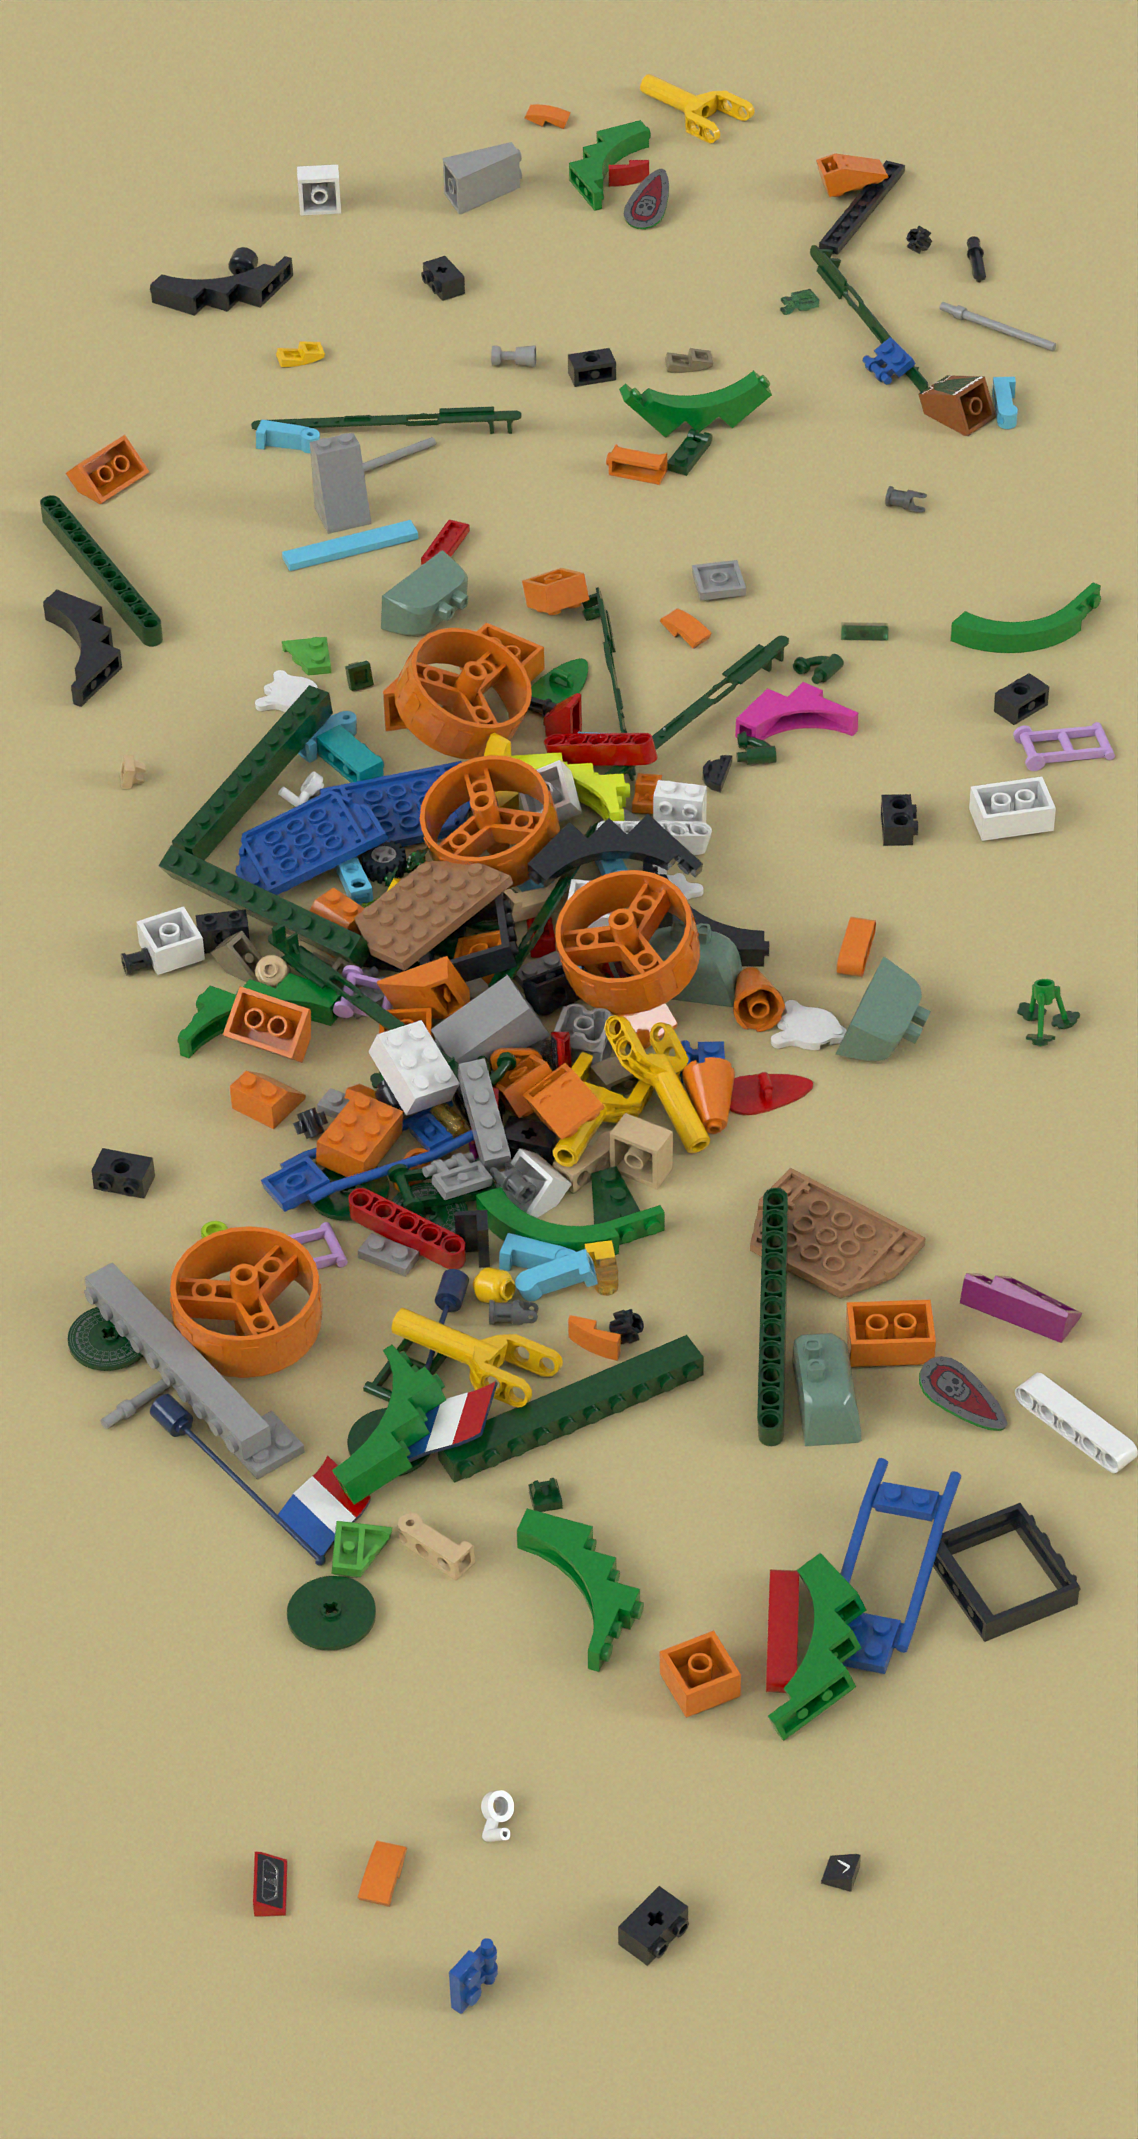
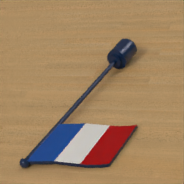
[407,1269,498,1462]
[150,1394,371,1566]

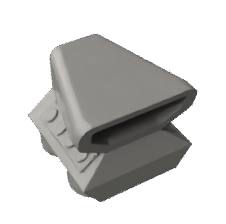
[554,1004,613,1065]

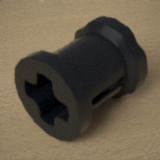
[120,947,152,976]

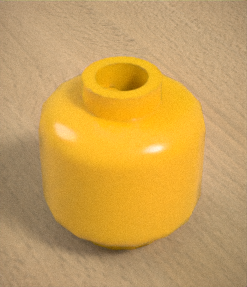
[473,1267,515,1304]

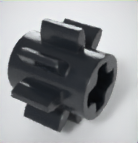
[906,226,932,254]
[293,1107,328,1139]
[609,1309,644,1344]

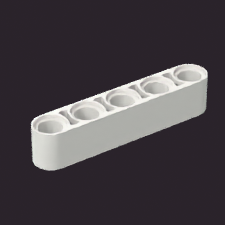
[596,821,712,855]
[1015,1372,1138,1473]

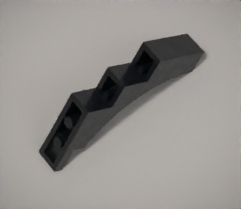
[150,256,293,316]
[43,589,122,707]
[528,814,703,887]
[643,862,770,967]

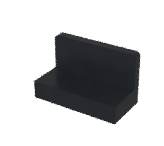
[454,1210,490,1268]

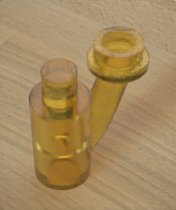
[429,1102,468,1136]

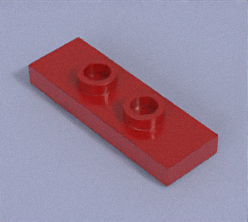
[421,519,470,565]

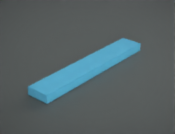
[282,520,419,571]

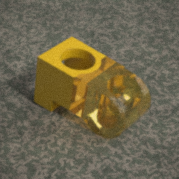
[585,1240,618,1296]

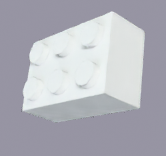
[969,777,1056,841]
[369,1020,460,1116]

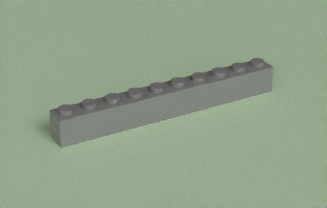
[84,1262,272,1461]

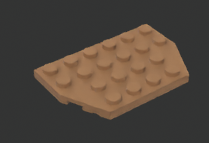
[354,861,513,971]
[750,1168,926,1299]

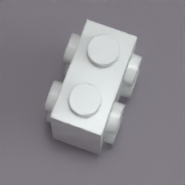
[653,780,707,823]

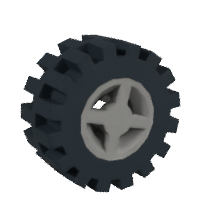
[362,840,407,884]

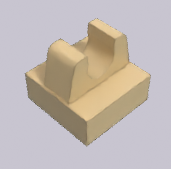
[120,754,146,789]

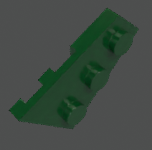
[591,1166,640,1224]

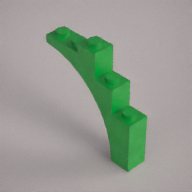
[178,973,342,1058]
[332,1344,446,1504]
[517,1508,644,1672]

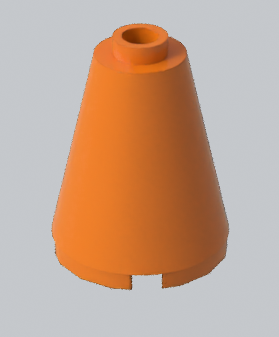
[733,967,785,1032]
[682,1057,735,1134]

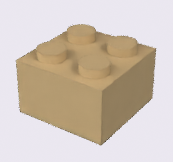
[610,1113,673,1189]

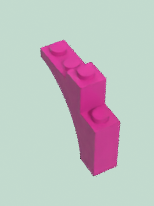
[735,682,859,740]

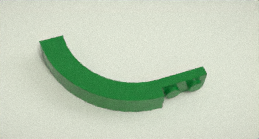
[951,582,1101,653]
[476,1187,665,1255]

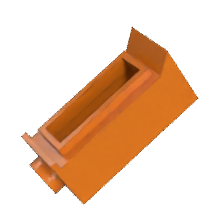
[606,444,667,485]

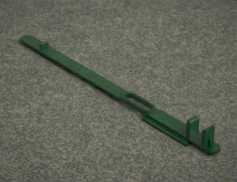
[810,245,928,392]
[251,406,522,434]
[582,587,636,781]
[603,636,789,775]
[488,822,599,988]
[268,922,459,1081]

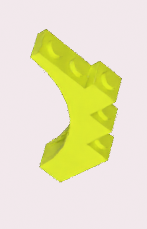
[511,753,630,821]

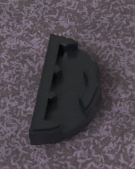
[702,755,732,793]

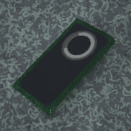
[841,622,889,641]

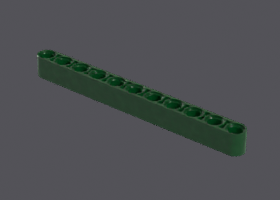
[40,495,163,647]
[757,1188,789,1446]

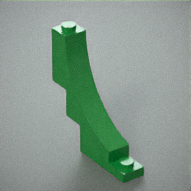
[569,120,651,211]
[619,370,772,438]
[768,1553,867,1741]

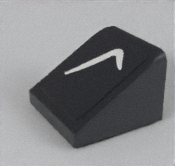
[821,1854,861,1892]

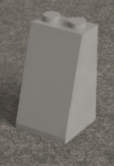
[443,142,522,214]
[310,433,371,534]
[431,975,550,1064]

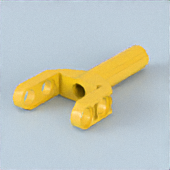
[640,74,755,143]
[604,1015,711,1153]
[553,1052,654,1167]
[391,1307,563,1408]

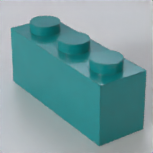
[316,725,384,783]

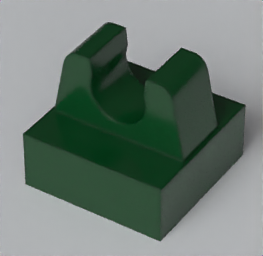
[345,660,374,691]
[528,1478,563,1512]

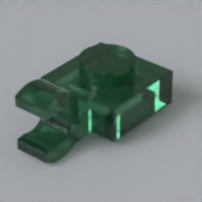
[780,289,820,315]

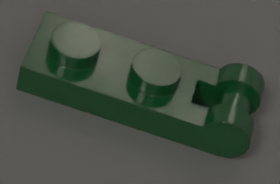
[667,428,713,476]

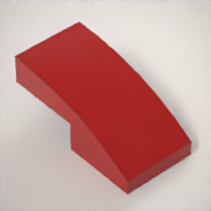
[609,160,649,187]

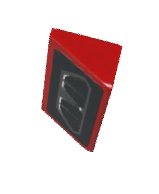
[550,1032,572,1071]
[253,1851,288,1917]

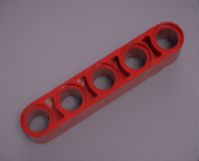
[544,733,658,766]
[349,1188,466,1269]
[766,1569,799,1693]

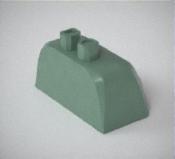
[381,550,469,636]
[649,920,742,1007]
[836,957,931,1061]
[792,1333,862,1447]

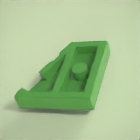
[282,637,331,676]
[331,1521,392,1577]

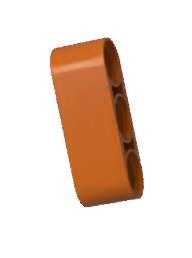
[837,917,876,977]

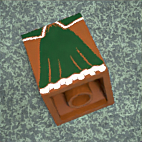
[918,375,996,436]

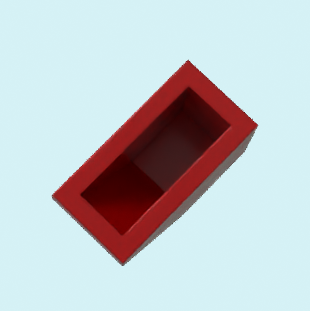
[543,693,582,737]

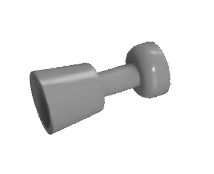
[491,345,536,367]

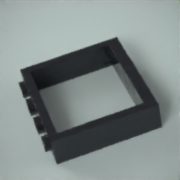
[419,893,520,982]
[933,1503,1081,1642]

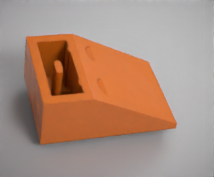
[816,153,888,197]
[377,956,470,1019]
[523,1063,605,1140]

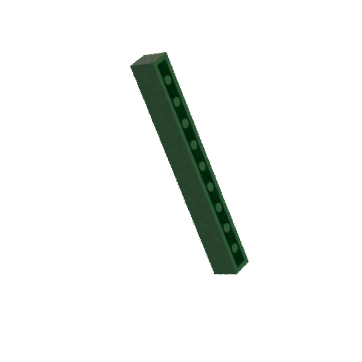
[172,685,333,861]
[158,845,370,968]
[438,1335,704,1483]

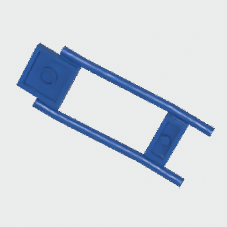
[261,1100,474,1212]
[840,1458,961,1674]

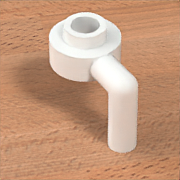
[278,772,324,807]
[481,1790,514,1842]

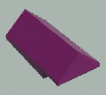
[960,1273,1082,1343]

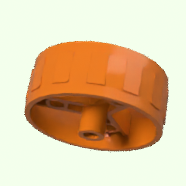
[394,628,532,759]
[420,755,560,889]
[556,870,700,1014]
[170,1226,323,1378]

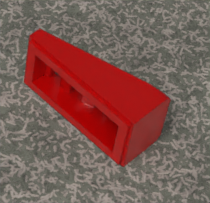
[526,917,556,958]

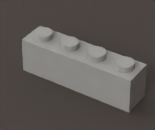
[458,1058,511,1172]

